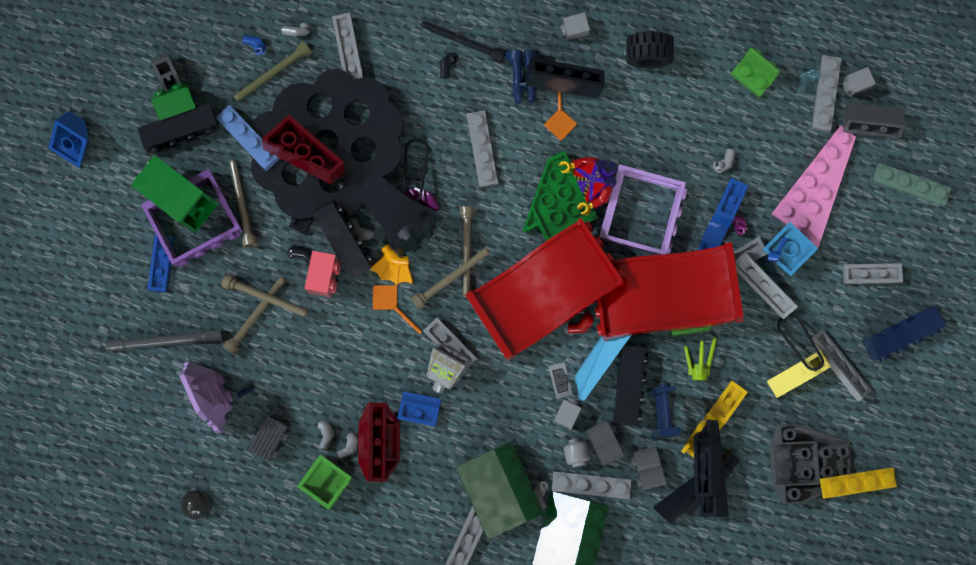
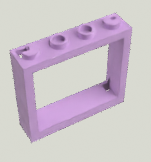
[599,164,687,255]

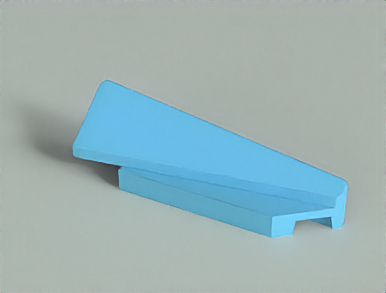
[574,335,631,401]

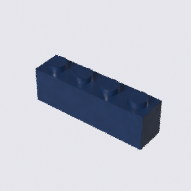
[862,305,946,362]

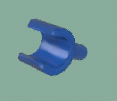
[768,237,788,262]

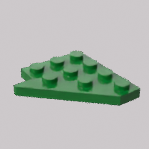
[523,151,598,241]

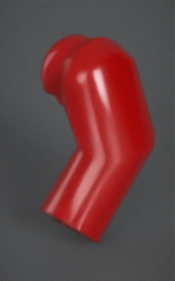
[568,313,594,334]

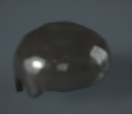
[181,489,213,520]

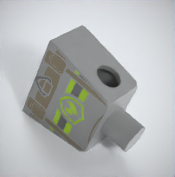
[427,343,472,393]

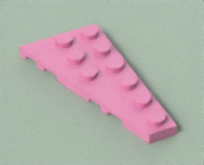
[772,126,856,248]

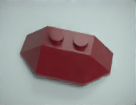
[358,402,400,482]

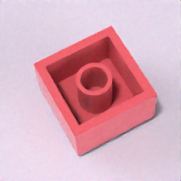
[304,251,342,298]

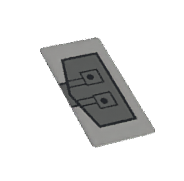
[549,362,573,399]

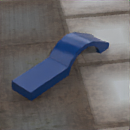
[697,178,748,251]

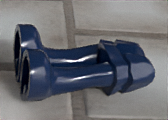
[505,50,540,104]

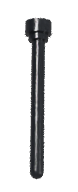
[421,21,506,64]

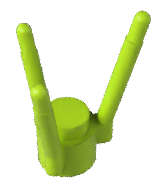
[684,337,717,380]

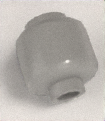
[563,438,591,468]

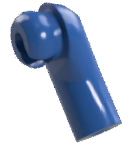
[242,34,266,56]

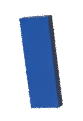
[147,234,175,293]

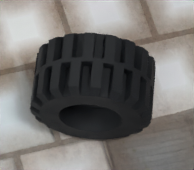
[626,31,674,69]

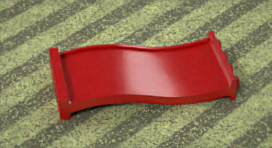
[465,218,626,361]
[595,242,744,341]

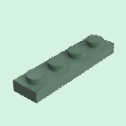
[871,163,951,207]

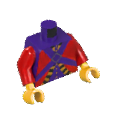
[559,157,618,216]

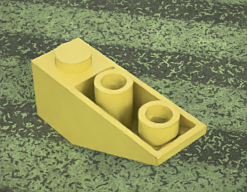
[767,350,831,398]

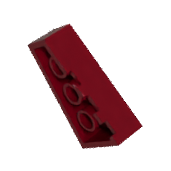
[261,115,345,185]

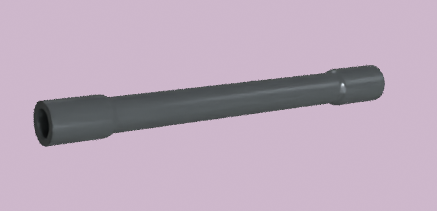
[105,329,223,352]

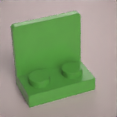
[730,48,780,98]

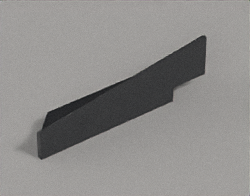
[693,419,729,517]
[653,451,740,524]

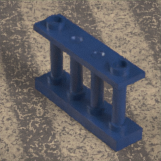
[648,383,681,439]

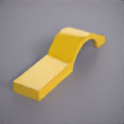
[681,381,748,458]

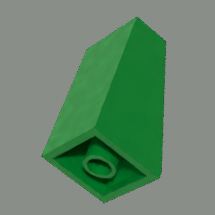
[130,155,218,234]

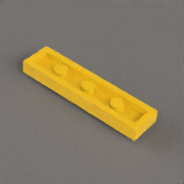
[820,467,897,498]

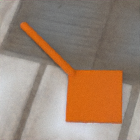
[544,92,577,141]
[373,285,422,334]

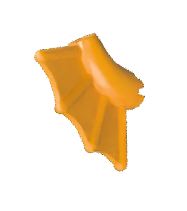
[370,244,413,285]

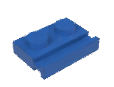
[397,391,441,427]

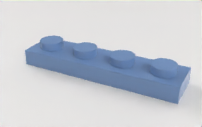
[216,105,280,171]

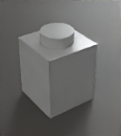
[560,12,590,41]
[843,67,876,97]
[554,398,581,430]

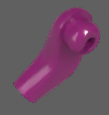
[406,188,440,212]

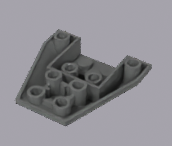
[769,424,852,504]

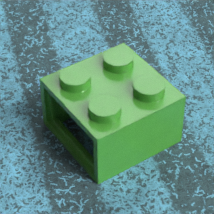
[297,454,354,510]

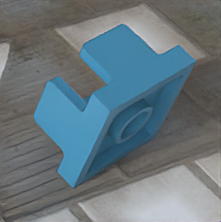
[762,222,818,276]

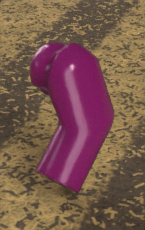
[732,214,747,235]

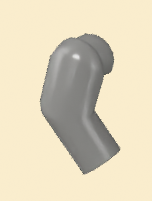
[281,22,310,37]

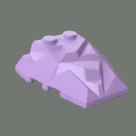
[179,361,233,434]

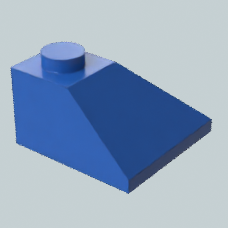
[48,111,89,168]

